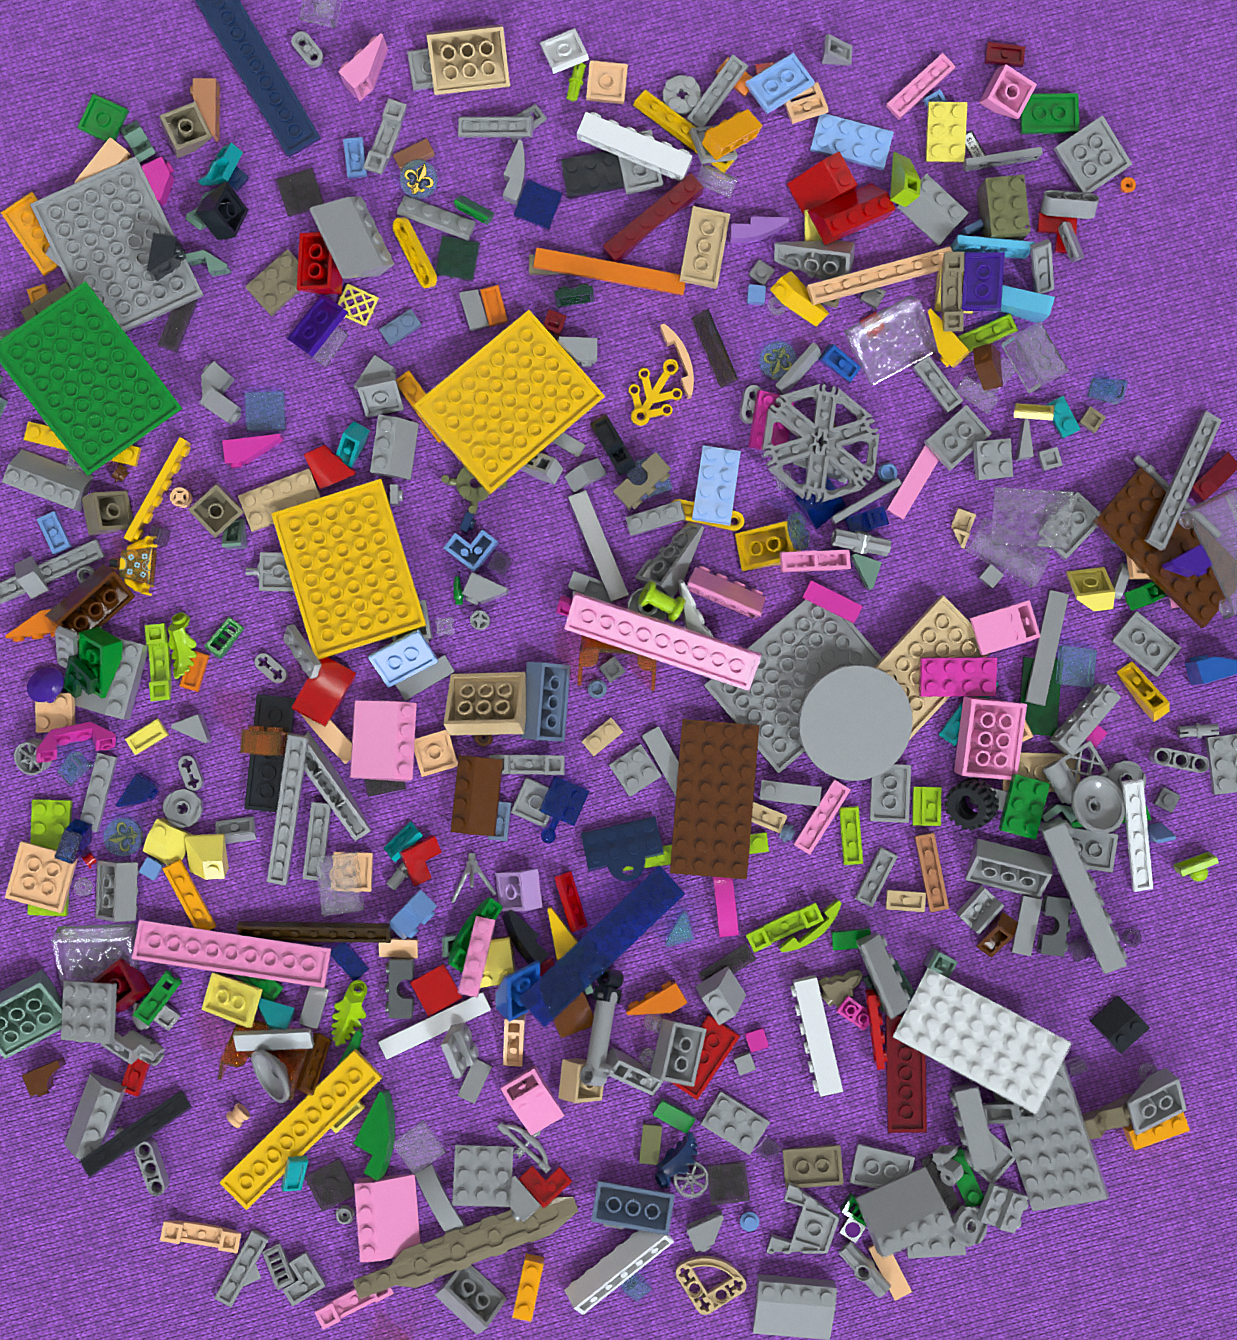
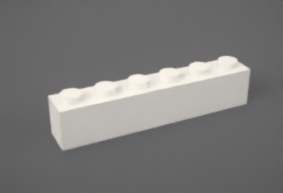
[577,112,692,182]
[790,975,843,1097]
[564,1230,674,1315]

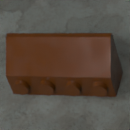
[45,564,135,648]
[450,755,503,836]

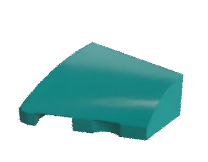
[198,143,243,186]

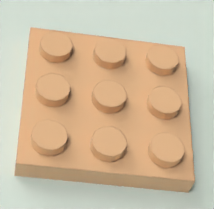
[5,841,79,913]

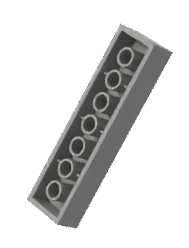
[1039,816,1127,974]

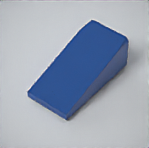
[818,344,862,383]

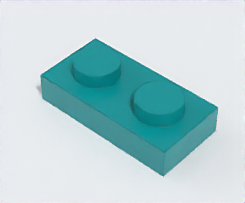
[1046,396,1081,439]
[384,821,423,862]

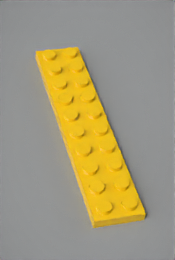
[219,1049,383,1210]

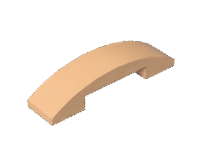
[660,324,694,399]
[301,714,352,764]
[160,1220,241,1253]

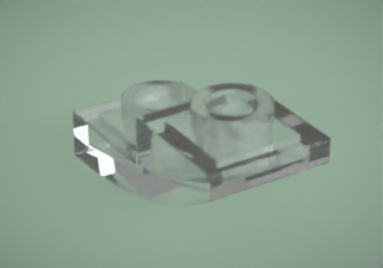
[310,326,349,367]

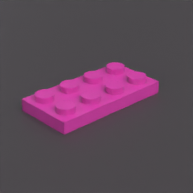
[919,657,997,697]

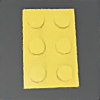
[925,102,967,162]
[201,972,263,1027]

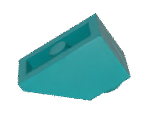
[336,421,370,469]
[257,998,295,1030]

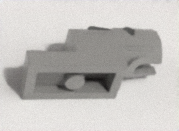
[101,1030,165,1066]

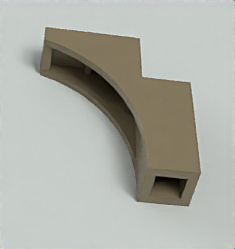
[1082,1093,1132,1140]

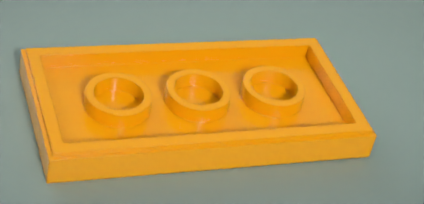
[0,192,59,276]

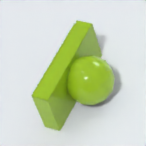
[1174,851,1219,882]

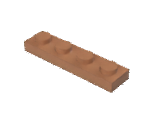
[914,833,949,912]

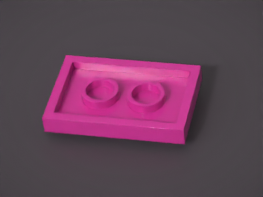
[748,390,794,450]

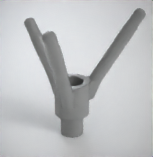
[451,853,496,903]

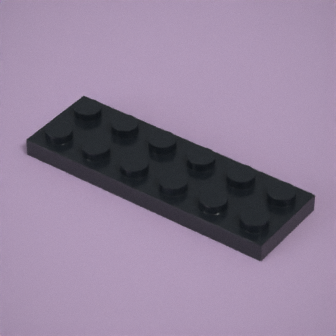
[244,694,296,812]

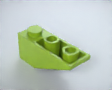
[890,152,921,207]

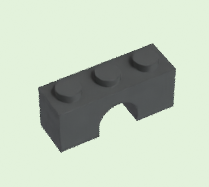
[1036,894,1072,957]
[385,957,415,1019]

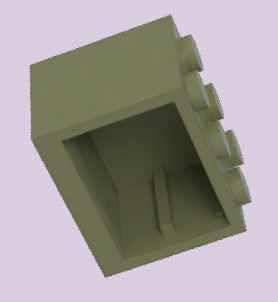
[976,174,1030,241]

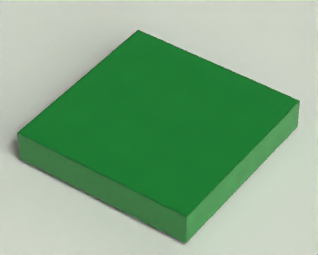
[77,94,129,142]

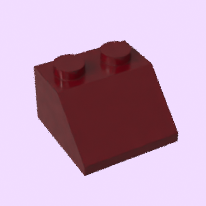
[93,959,151,1012]

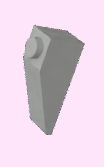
[199,387,242,425]
[520,453,563,485]
[760,780,822,806]
[606,1048,664,1096]

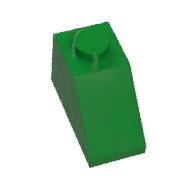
[1124,581,1168,611]

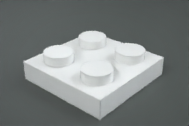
[540,29,589,74]

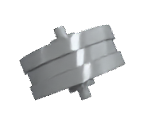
[14,738,52,775]
[674,1162,708,1198]

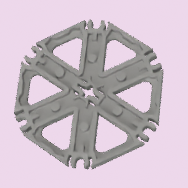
[761,384,879,502]

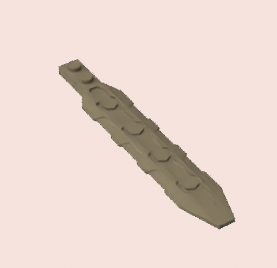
[353,1197,578,1300]

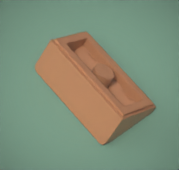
[393,138,435,173]

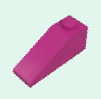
[222,434,284,468]

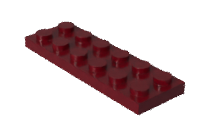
[885,1015,927,1133]

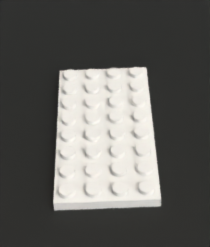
[893,968,1071,1114]

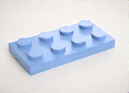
[810,114,894,170]
[692,445,741,526]

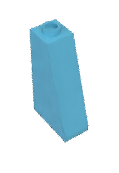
[1000,285,1055,324]

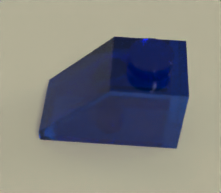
[115,773,160,808]
[54,819,93,864]

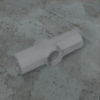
[831,528,891,557]
[838,1241,891,1298]

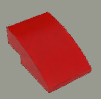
[292,657,356,727]

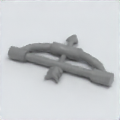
[496,1122,551,1173]

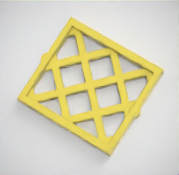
[338,284,379,327]

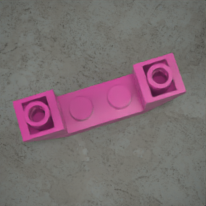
[36,722,116,763]

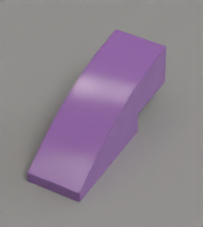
[730,216,789,244]

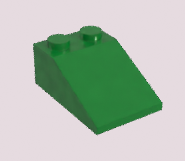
[79,627,123,699]

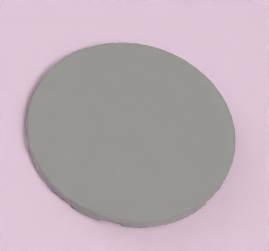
[798,665,912,781]

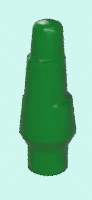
[453,576,464,605]

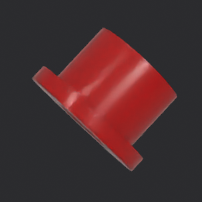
[81,853,97,869]

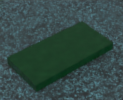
[1019,657,1062,736]

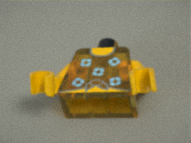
[109,536,158,596]

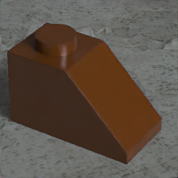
[973,343,1003,391]

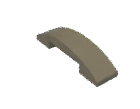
[941,252,964,332]

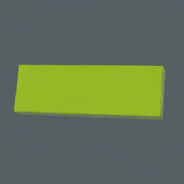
[958,313,1018,352]
[839,806,863,865]

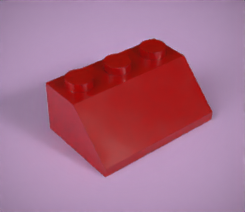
[297,232,342,295]

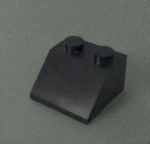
[196,182,249,240]
[146,233,185,281]
[1090,996,1150,1054]

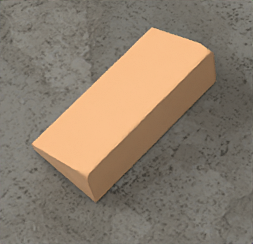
[379,938,419,958]

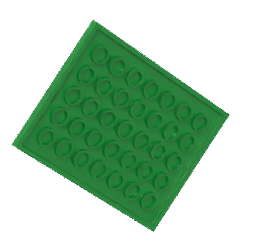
[0,281,182,476]

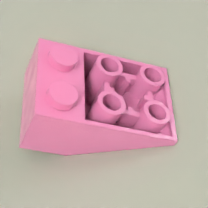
[339,33,388,102]
[970,600,1041,655]
[501,1065,565,1136]

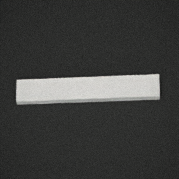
[1122,778,1153,892]
[378,992,491,1060]

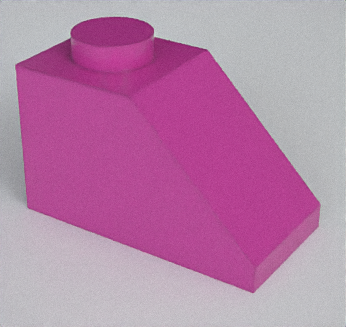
[141,156,175,206]

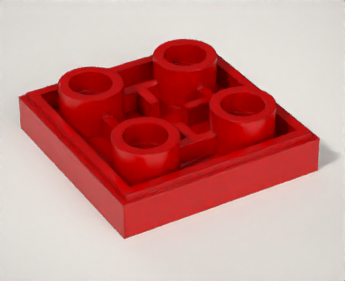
[410,963,463,1017]

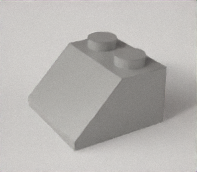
[462,573,509,605]
[695,966,746,1025]

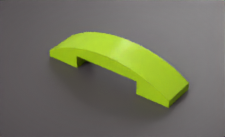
[145,623,171,702]
[778,899,842,952]
[746,902,824,952]

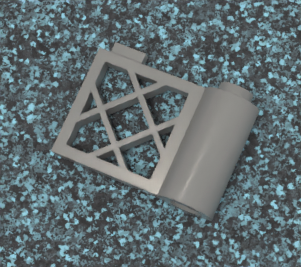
[1042,741,1110,805]

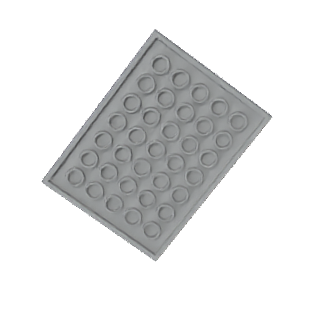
[30,156,204,332]
[704,600,882,773]

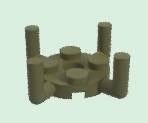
[441,467,508,515]

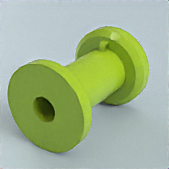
[638,580,685,622]

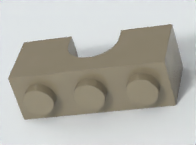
[613,452,671,510]

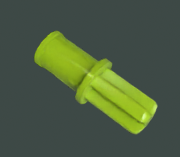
[567,63,586,102]

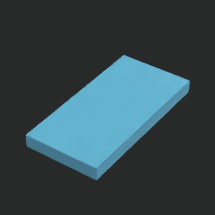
[951,235,1035,259]

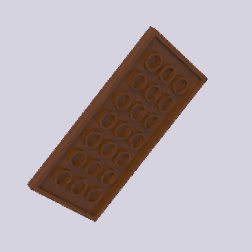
[1093,467,1237,628]
[670,719,759,880]

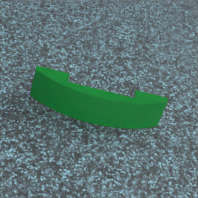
[448,897,503,973]

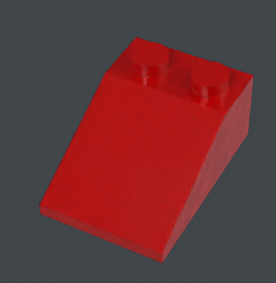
[787,151,858,216]

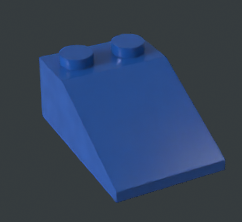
[1184,654,1237,685]
[495,961,541,1022]

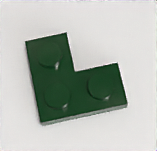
[63,655,98,698]

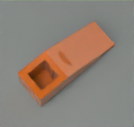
[5,609,56,642]
[626,980,688,1015]

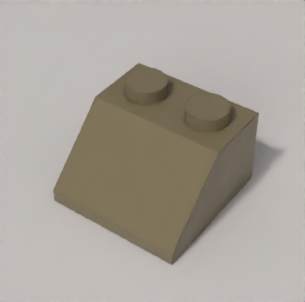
[159,102,212,158]
[188,482,244,538]
[82,491,133,535]

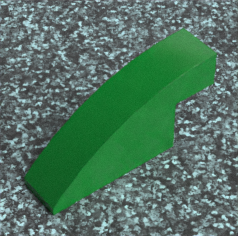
[353,1090,395,1180]

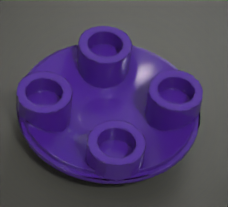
[27,667,65,703]

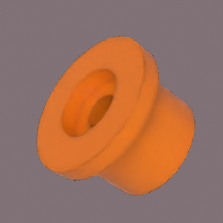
[1120,177,1136,193]

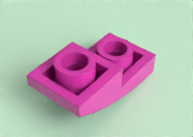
[836,995,869,1031]

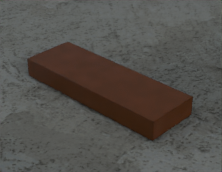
[295,1033,332,1096]

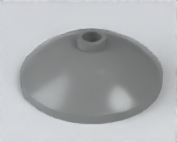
[1072,776,1125,834]
[251,1050,290,1103]

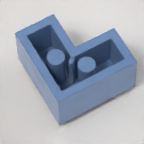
[444,530,499,573]
[389,890,437,940]

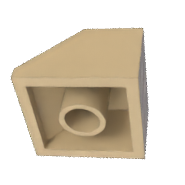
[558,1058,604,1103]

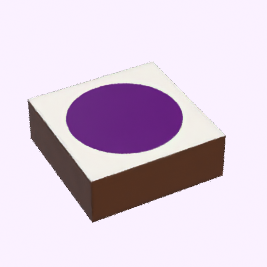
[839,1217,866,1243]

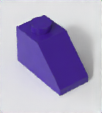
[1162,544,1213,577]

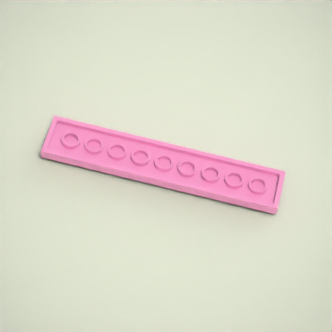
[565,592,761,691]
[132,920,332,988]

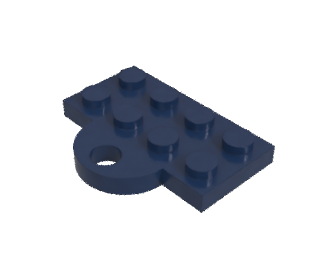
[581,816,664,881]

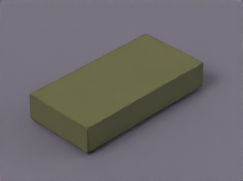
[639,1123,662,1165]

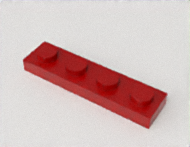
[865,989,887,1070]

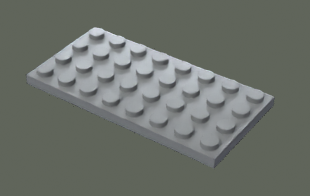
[993,1060,1109,1211]

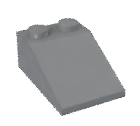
[1127,1068,1187,1135]

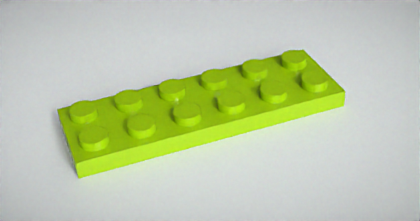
[27,799,73,916]

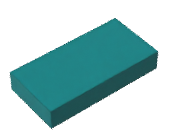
[281,1156,308,1192]

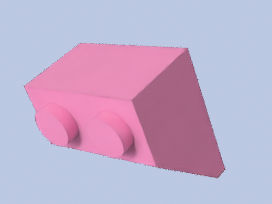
[979,64,1037,119]

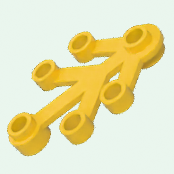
[629,359,683,426]

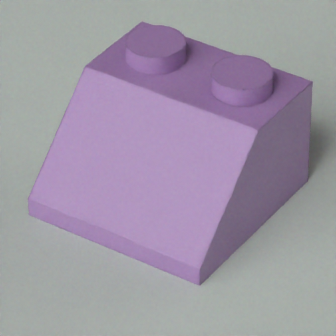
[495,869,542,911]

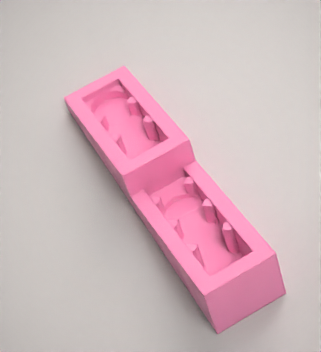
[780,550,851,572]

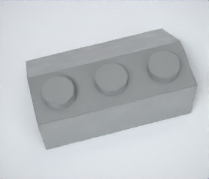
[897,174,968,246]
[370,415,419,480]
[95,860,139,922]
[650,1019,706,1087]
[435,1265,507,1334]

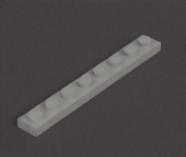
[1145,411,1222,550]
[267,733,309,886]

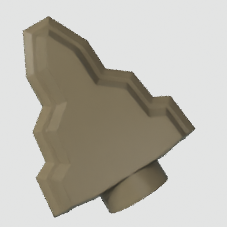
[818,969,863,1008]

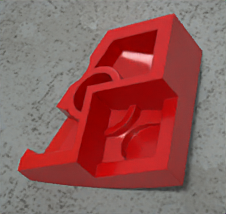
[303,444,356,489]

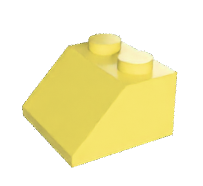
[480,937,516,988]

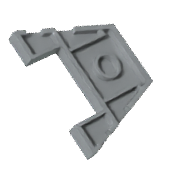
[766,1182,839,1254]

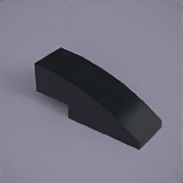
[590,414,636,476]
[502,909,549,964]

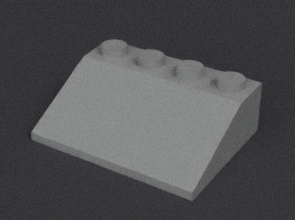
[309,196,394,279]
[75,637,149,720]
[856,1167,954,1258]
[753,1274,837,1340]

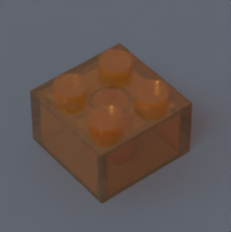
[240,726,288,756]

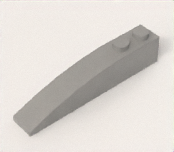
[303,732,371,841]

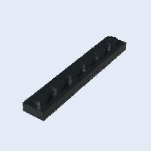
[79,1091,193,1178]

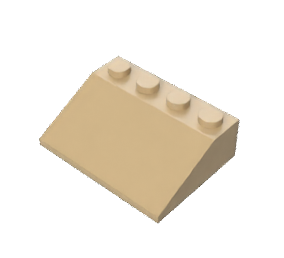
[426,24,510,95]
[444,672,526,735]

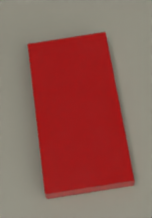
[671,1014,740,1100]

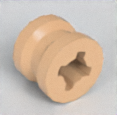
[170,487,193,508]
[226,1103,251,1128]

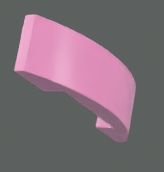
[314,1288,394,1330]

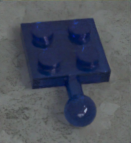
[539,775,590,844]

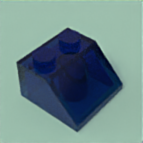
[793,476,846,529]

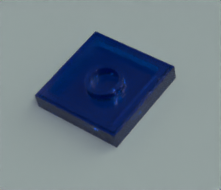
[514,180,563,230]

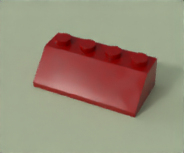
[807,183,896,245]

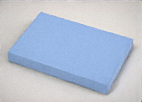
[746,53,815,114]
[368,629,438,688]

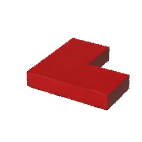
[1037,212,1077,253]
[399,835,442,887]
[518,1165,572,1208]

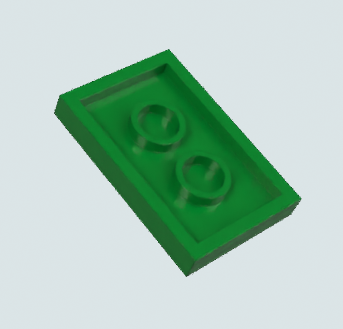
[1020,93,1079,134]
[998,774,1050,840]

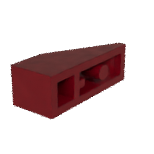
[1189,452,1237,504]

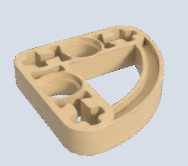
[676,1256,746,1315]

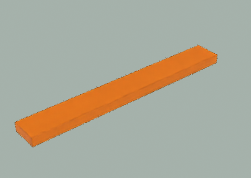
[533,247,685,296]

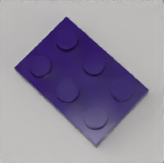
[962,252,1005,311]
[287,294,348,358]

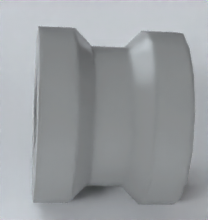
[470,611,490,630]

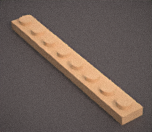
[807,246,952,305]

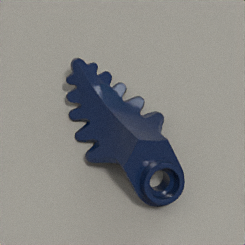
[654,1131,698,1188]

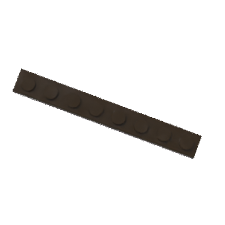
[236,921,392,943]

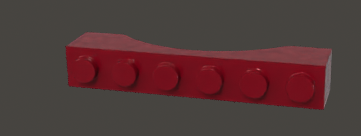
[603,173,704,263]

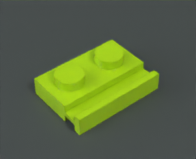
[912,786,942,826]

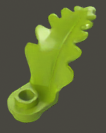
[167,612,197,679]
[332,980,367,1046]

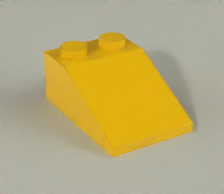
[735,521,801,571]

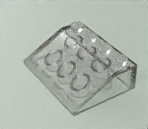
[844,295,938,386]
[990,487,1074,549]
[52,924,139,987]

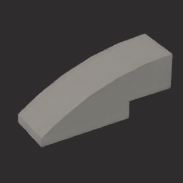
[503,140,526,206]
[982,1099,1047,1124]

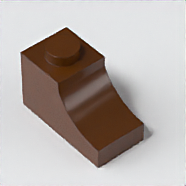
[976,911,1018,958]
[22,1057,66,1097]

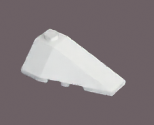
[678,579,713,637]

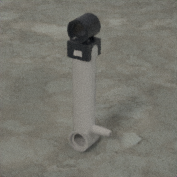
[580,967,624,1087]

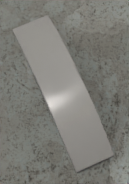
[363,99,407,175]
[489,755,565,775]
[415,1164,467,1233]

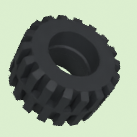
[945,778,999,831]

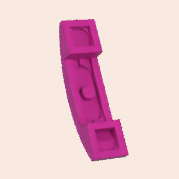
[713,877,739,937]

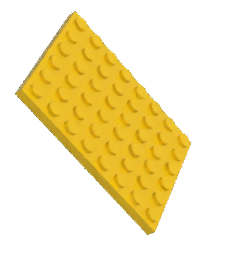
[413,310,605,494]
[271,479,427,660]

